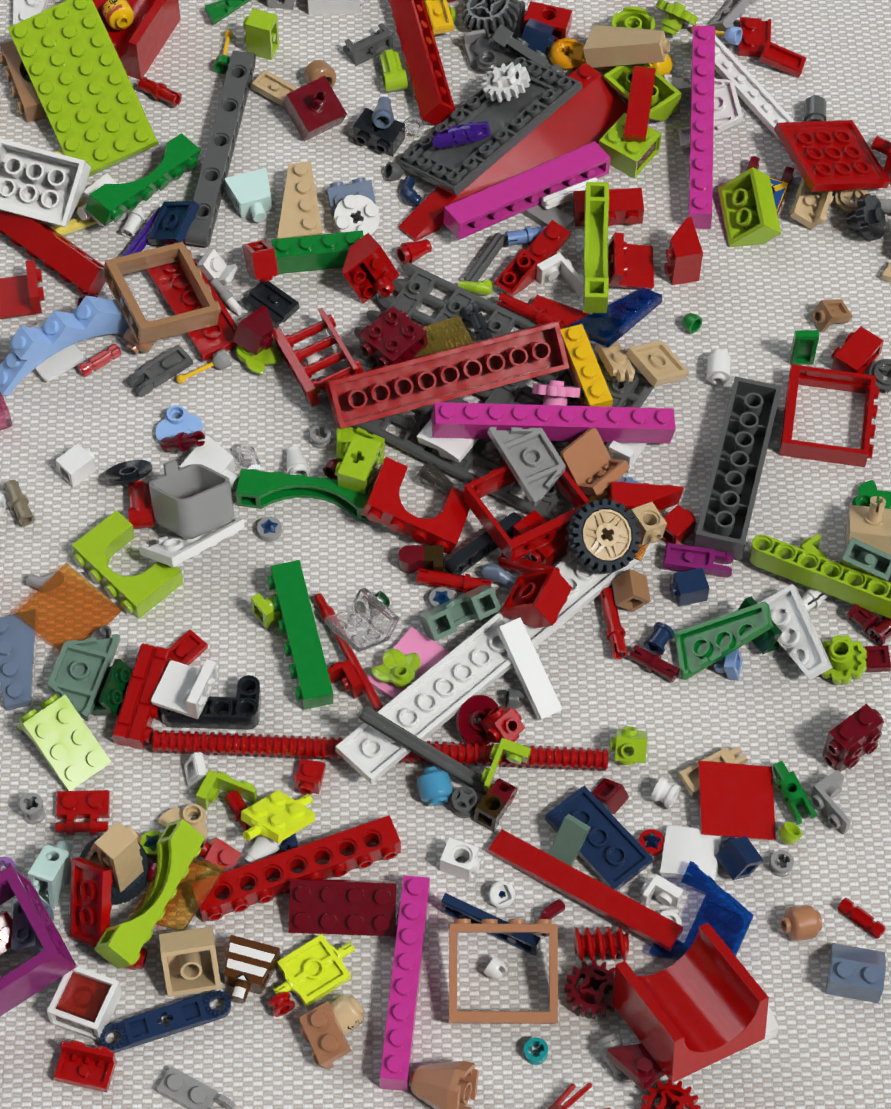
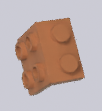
[560,428,630,496]

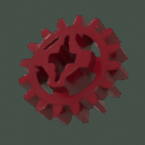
[564,960,615,1019]

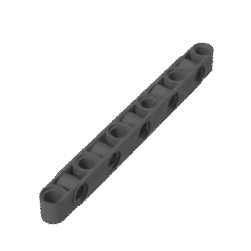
[185,51,256,247]

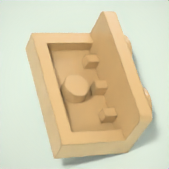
[789,180,834,230]

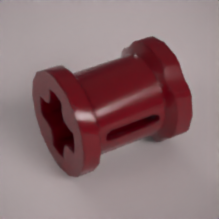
[846,604,880,634]
[867,616,891,646]

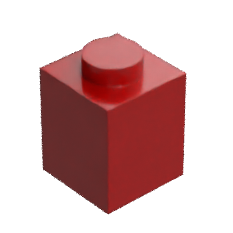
[661,504,696,544]

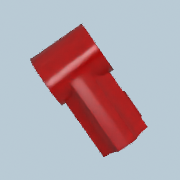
[128,481,155,529]

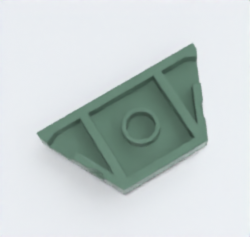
[47,634,121,721]

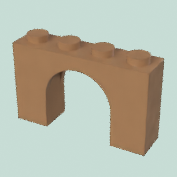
[0,41,47,122]

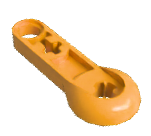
[548,38,617,72]

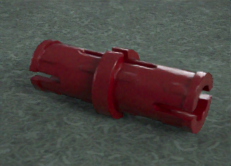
[161,431,205,453]
[629,644,680,683]

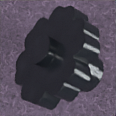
[846,194,886,241]

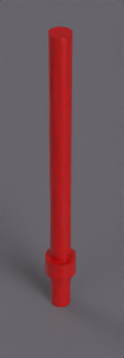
[313,593,384,712]

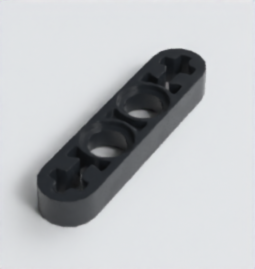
[444,512,522,575]

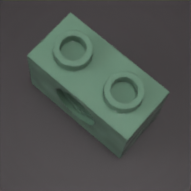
[838,537,891,581]

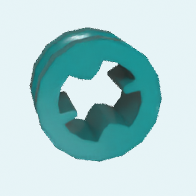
[523,1037,548,1065]

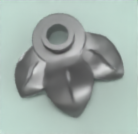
[475,37,517,71]

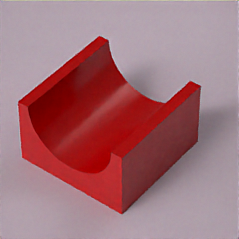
[93,0,181,80]
[614,923,769,1083]

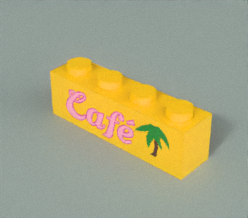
[560,324,613,407]

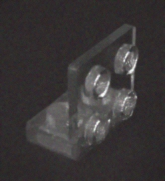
[324,588,400,652]

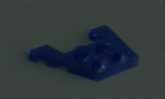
[649,861,754,960]

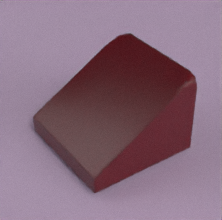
[591,778,629,814]

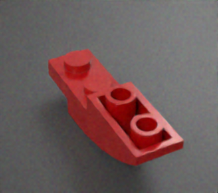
[494,220,571,297]

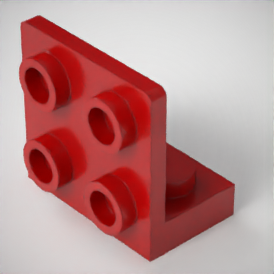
[608,232,654,290]

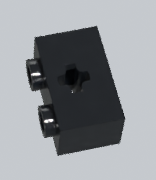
[353,108,405,157]

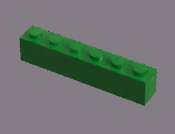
[267,560,333,710]

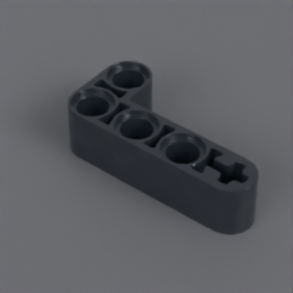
[159,675,261,730]

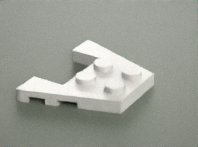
[664,74,743,150]

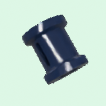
[643,622,674,655]

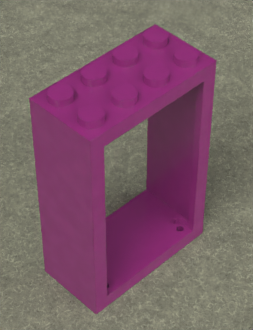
[0,865,77,1017]

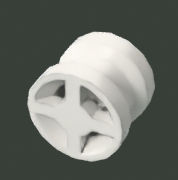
[651,777,681,809]

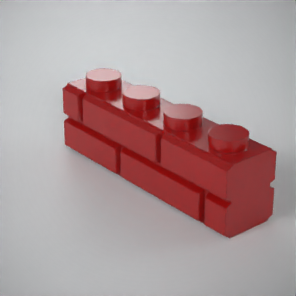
[112,643,175,750]

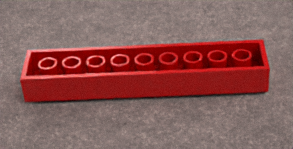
[324,322,569,429]

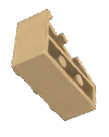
[85,821,144,893]

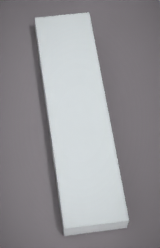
[496,618,563,721]

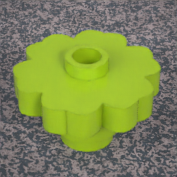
[655,0,698,36]
[821,635,867,685]

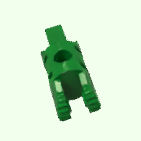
[773,761,817,825]

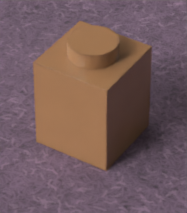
[612,569,651,612]

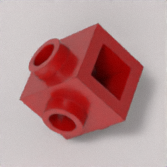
[479,706,525,743]

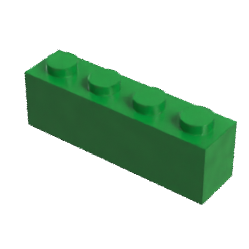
[271,230,364,274]

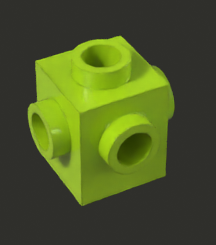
[610,726,648,765]

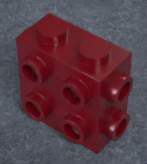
[359,306,428,366]
[822,703,884,772]

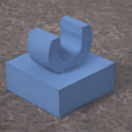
[714,648,743,680]

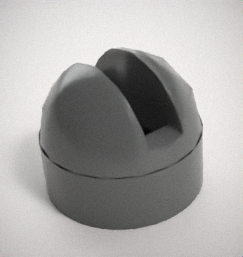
[384,162,403,181]
[505,688,524,709]

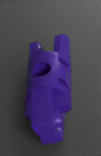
[432,121,491,148]

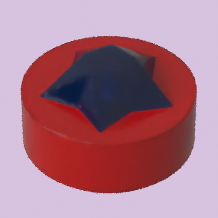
[639,829,665,857]

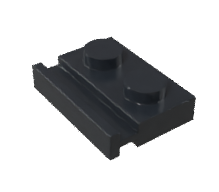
[242,281,300,329]

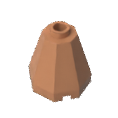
[409,1061,479,1109]

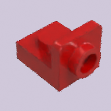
[327,659,363,699]
[293,758,326,795]

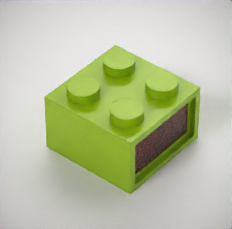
[599,113,662,179]

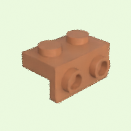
[299,1002,352,1070]

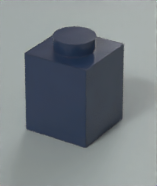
[521,18,556,53]
[669,568,710,607]
[715,836,764,880]

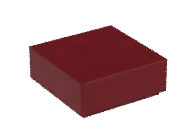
[863,645,891,673]

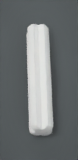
[541,177,600,210]

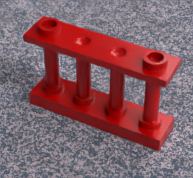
[273,308,363,407]

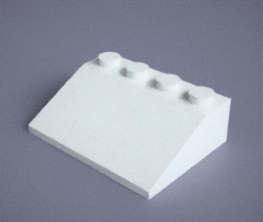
[0,138,91,227]

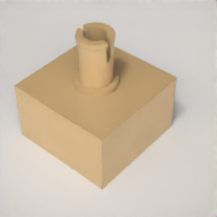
[845,496,891,555]
[159,926,222,997]

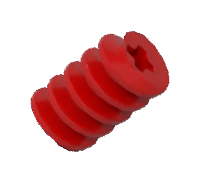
[574,926,629,961]

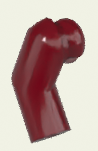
[538,899,565,937]

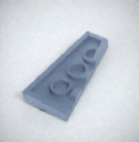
[0,610,37,711]

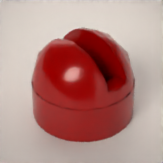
[374,277,394,297]

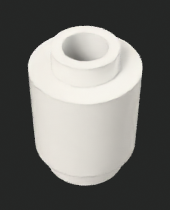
[707,349,731,386]

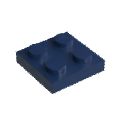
[145,201,200,245]

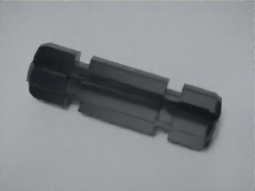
[465,303,492,341]

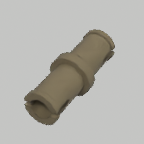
[3,480,35,526]

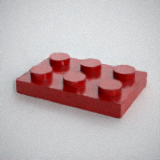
[69,857,113,947]

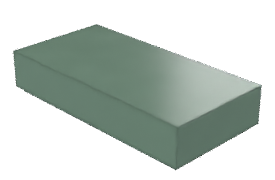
[548,814,591,867]

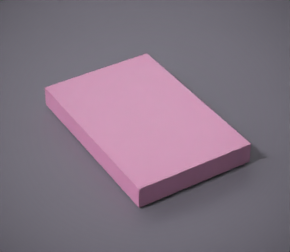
[368,627,450,700]

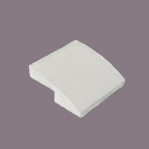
[417,419,478,463]
[660,825,722,884]

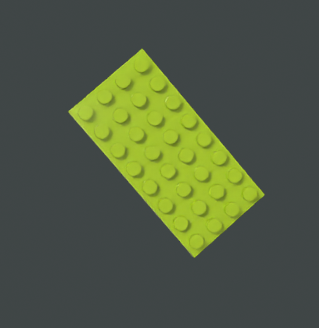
[8,0,159,177]

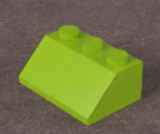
[603,63,681,121]
[718,167,781,247]

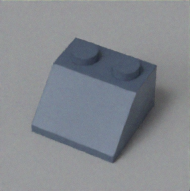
[825,943,886,1003]

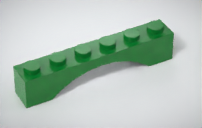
[85,133,201,226]
[236,469,379,523]

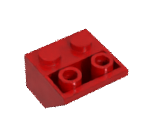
[342,233,400,303]

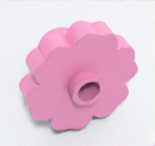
[532,380,580,406]

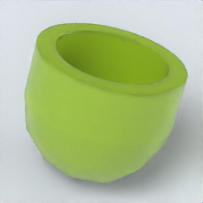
[779,822,802,845]

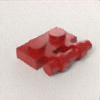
[55,790,110,835]

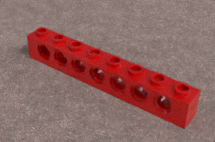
[191,815,401,922]

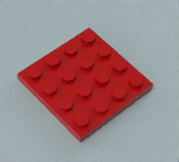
[774,120,891,192]

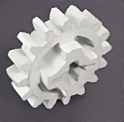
[481,62,531,102]

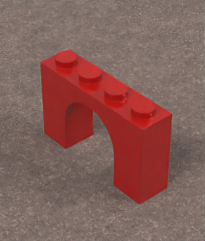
[361,457,470,554]

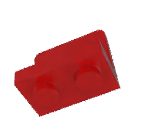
[0,260,45,319]

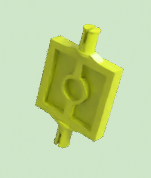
[241,790,315,843]
[272,934,355,1007]

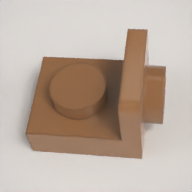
[810,299,853,332]

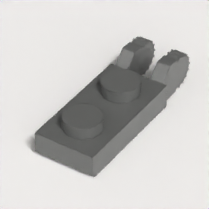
[127,344,193,398]

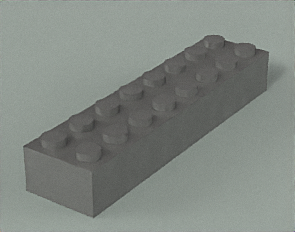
[694,376,782,560]

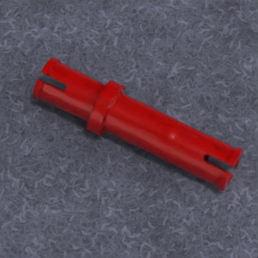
[497,292,565,329]
[416,568,492,593]
[598,588,628,659]

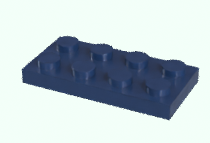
[545,786,653,891]

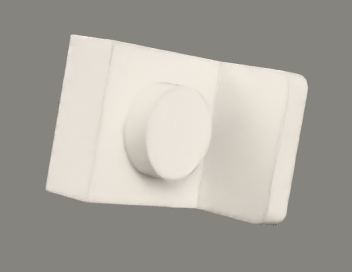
[197,249,238,285]
[640,874,684,908]

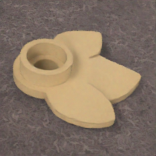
[158,804,208,841]

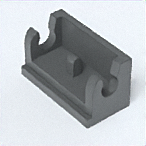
[343,23,393,66]

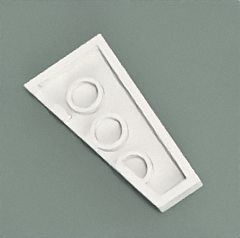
[760,584,833,680]

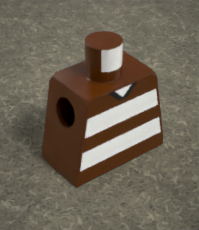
[224,935,281,1003]

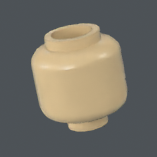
[330,995,365,1035]

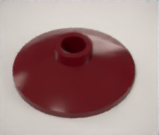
[456,695,498,746]

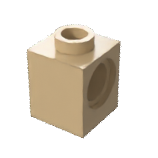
[631,502,667,546]

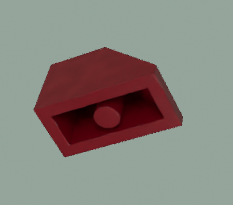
[233,305,274,355]

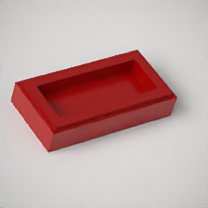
[759,40,806,78]

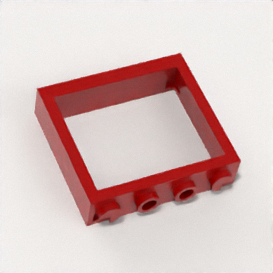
[779,364,879,467]
[463,465,590,563]

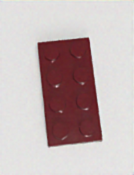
[288,878,397,936]

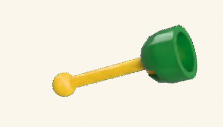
[213,30,233,74]

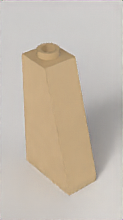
[583,25,670,68]

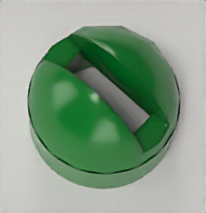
[682,313,703,333]

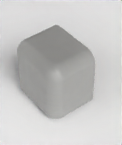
[149,459,234,539]

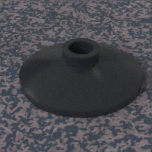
[105,460,153,487]

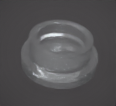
[403,116,424,138]

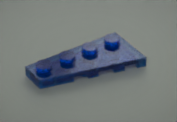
[570,288,662,348]

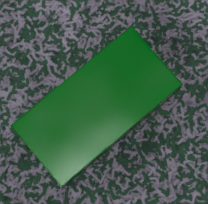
[789,330,819,365]

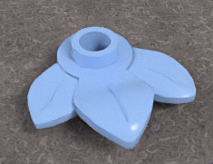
[156,405,203,442]

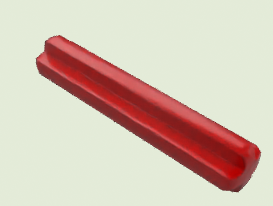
[497,553,561,574]

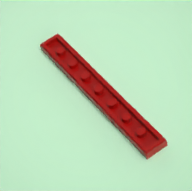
[488,829,683,951]

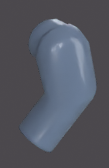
[481,564,516,590]

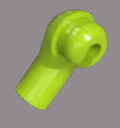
[458,279,494,296]

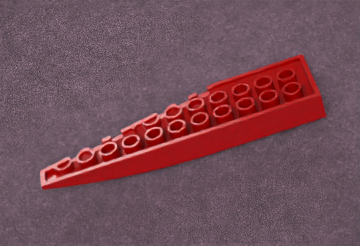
[399,62,628,241]

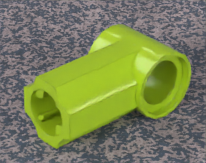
[380,49,408,92]

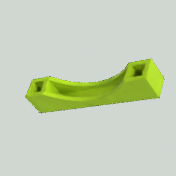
[583,182,609,313]
[94,818,205,969]

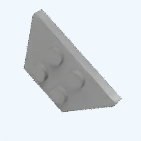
[488,427,566,507]

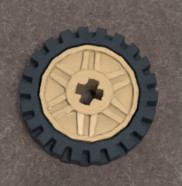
[565,499,641,574]

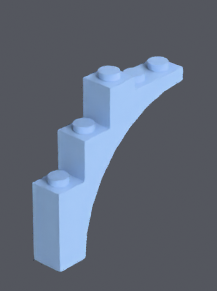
[0,296,129,396]

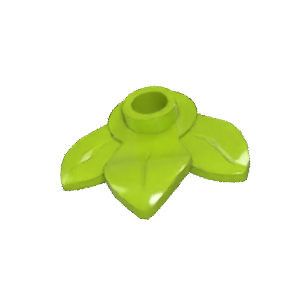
[236,340,282,375]
[371,649,421,689]

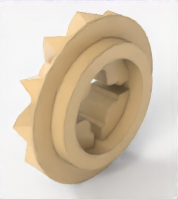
[835,189,870,213]

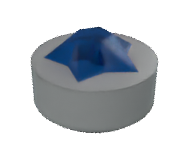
[257,517,282,542]
[429,587,454,608]

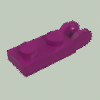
[663,543,734,578]

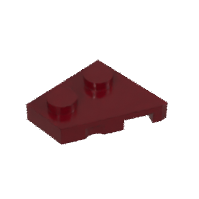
[606,1043,665,1090]

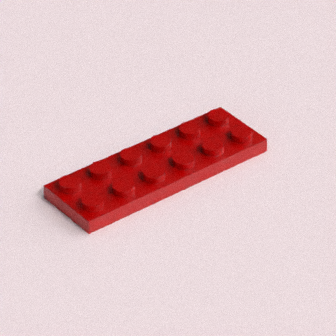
[145,244,238,362]

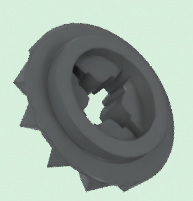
[869,359,891,393]

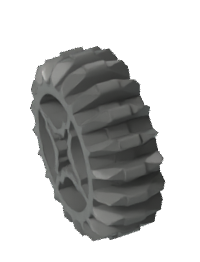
[461,0,519,38]

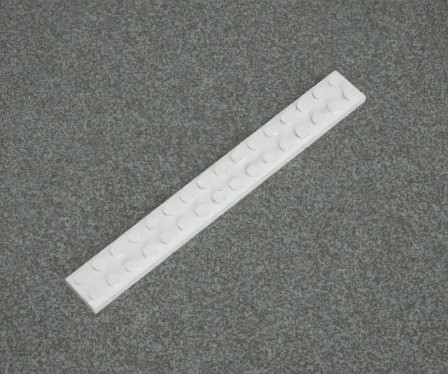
[335,533,655,784]

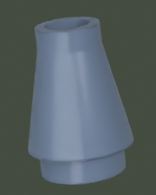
[372,96,394,129]

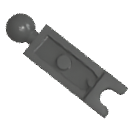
[491,25,564,75]

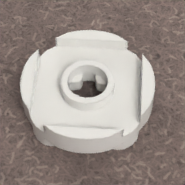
[333,195,380,236]

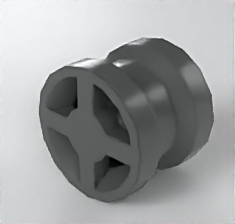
[451,786,477,818]

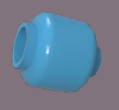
[417,766,453,806]

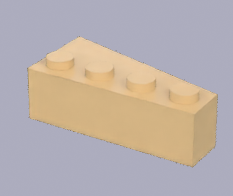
[277,161,323,239]

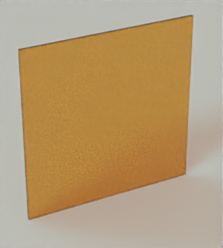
[16,563,122,651]
[130,859,226,931]

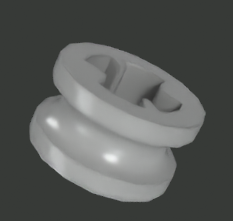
[309,424,331,449]
[769,850,794,877]

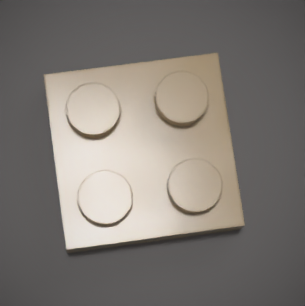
[625,340,689,387]

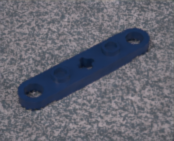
[99,990,232,1053]

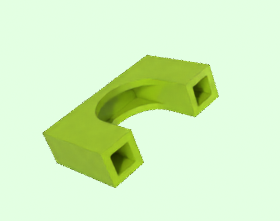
[72,510,183,619]

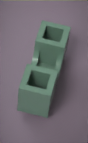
[418,584,501,641]

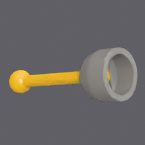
[176,348,232,384]

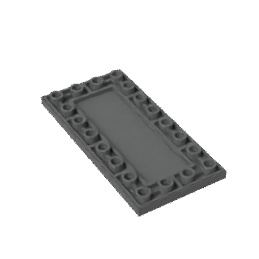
[396,56,583,196]

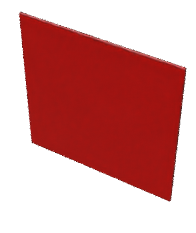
[698,761,776,840]

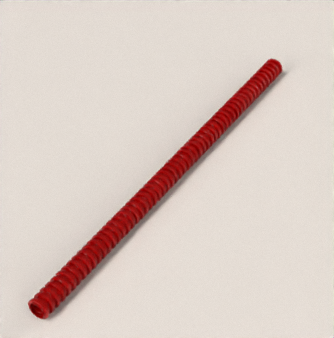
[152,730,608,771]

